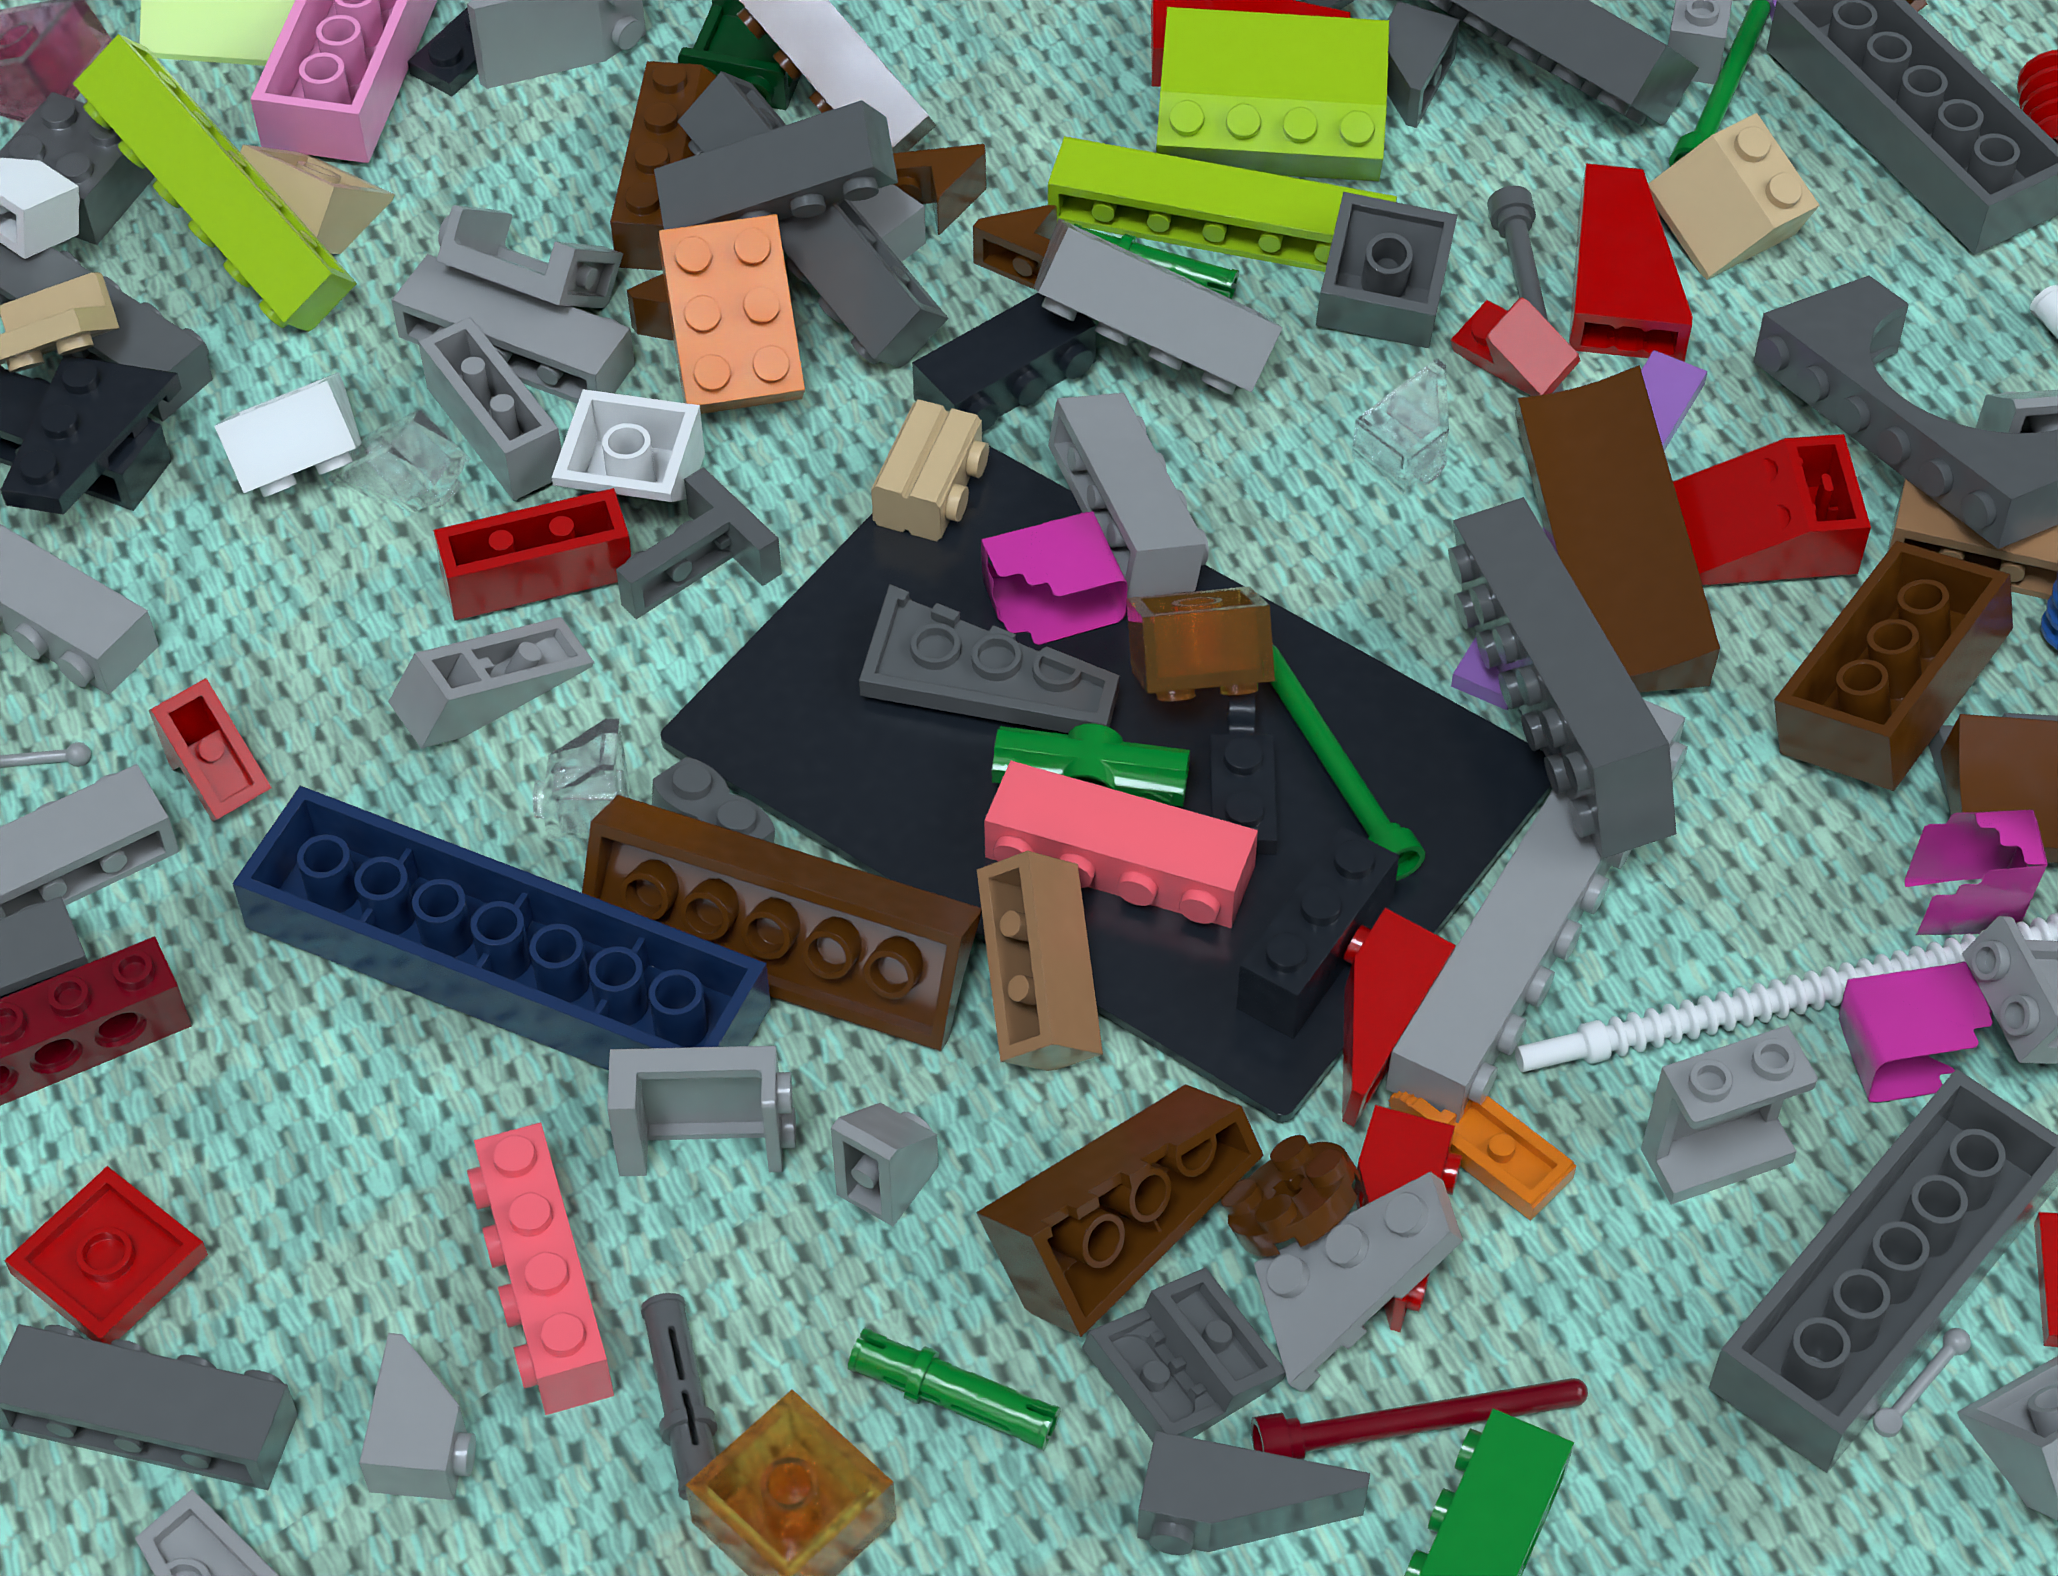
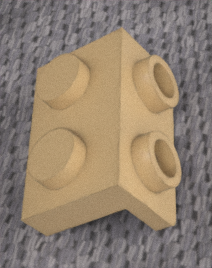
[0,272,119,373]

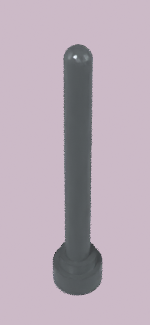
[1487,186,1564,393]

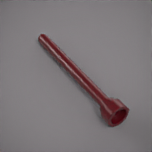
[1251,1378,1588,1460]

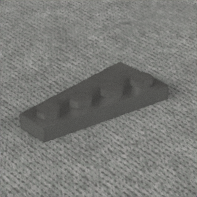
[859,584,1120,733]

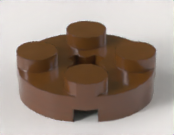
[1221,1135,1361,1257]

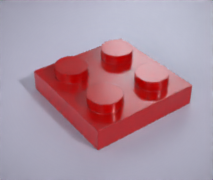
[4,1166,208,1344]

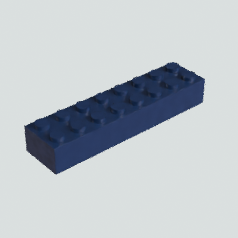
[232,785,771,1070]

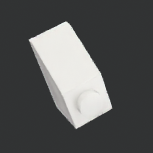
[0,158,80,259]

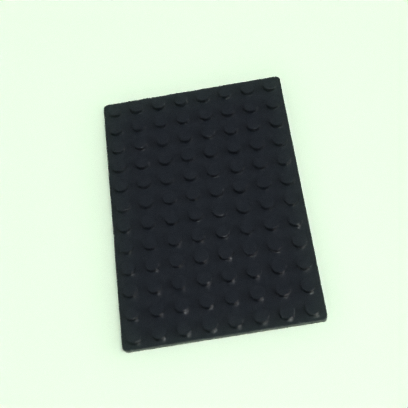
[660,446,1553,1122]

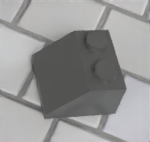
[1315,192,1458,348]

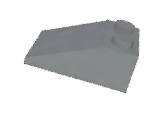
[467,0,646,89]

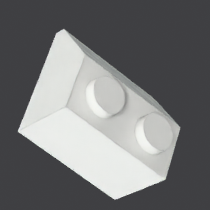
[214,372,362,497]
[552,389,705,502]

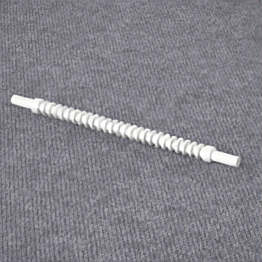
[1515,913,2058,1072]

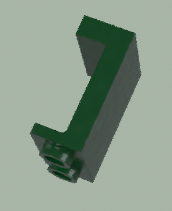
[678,0,800,111]

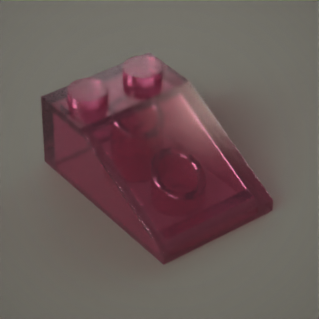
[0,0,112,122]

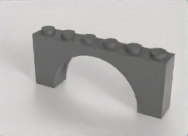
[1753,275,2058,549]

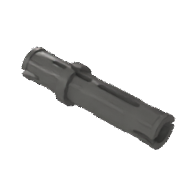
[641,1293,724,1501]

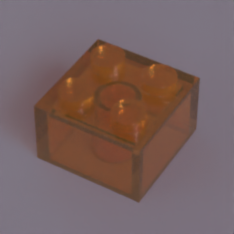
[1126,586,1275,701]
[685,1389,896,1576]

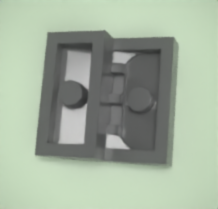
[1082,1267,1286,1442]

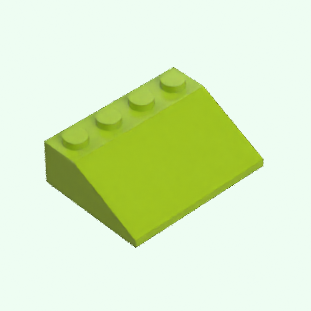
[1156,7,1389,181]

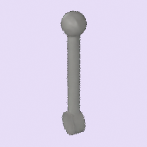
[0,742,91,768]
[1873,1328,1971,1438]

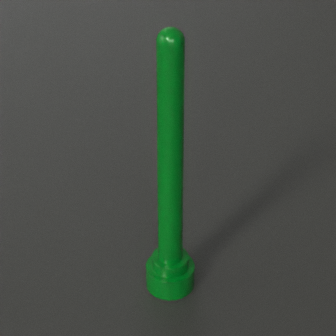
[1669,0,1771,167]
[1255,643,1425,881]

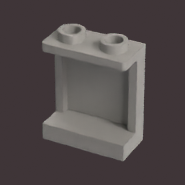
[436,205,623,308]
[1962,916,2058,1064]
[1641,1025,1818,1205]
[607,1046,796,1176]

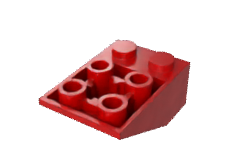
[1673,434,1871,585]

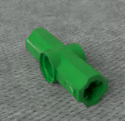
[992,724,1190,807]

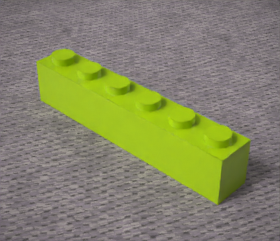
[72,34,357,332]
[1048,136,1397,272]

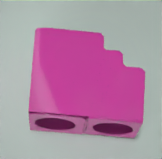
[981,511,1128,645]
[1905,810,2048,935]
[1839,962,1993,1102]

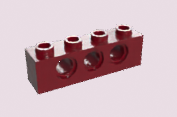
[0,936,192,1106]

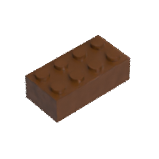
[1774,540,2013,791]

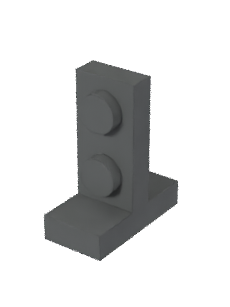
[616,467,782,620]

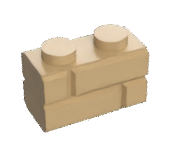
[871,399,989,542]

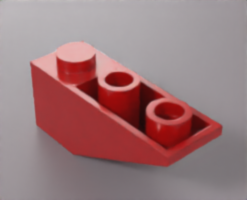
[1354,1105,1463,1332]

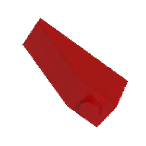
[1342,908,1456,1127]

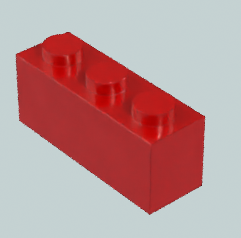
[433,488,631,621]

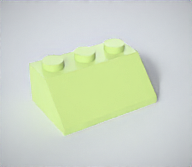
[140,0,295,66]

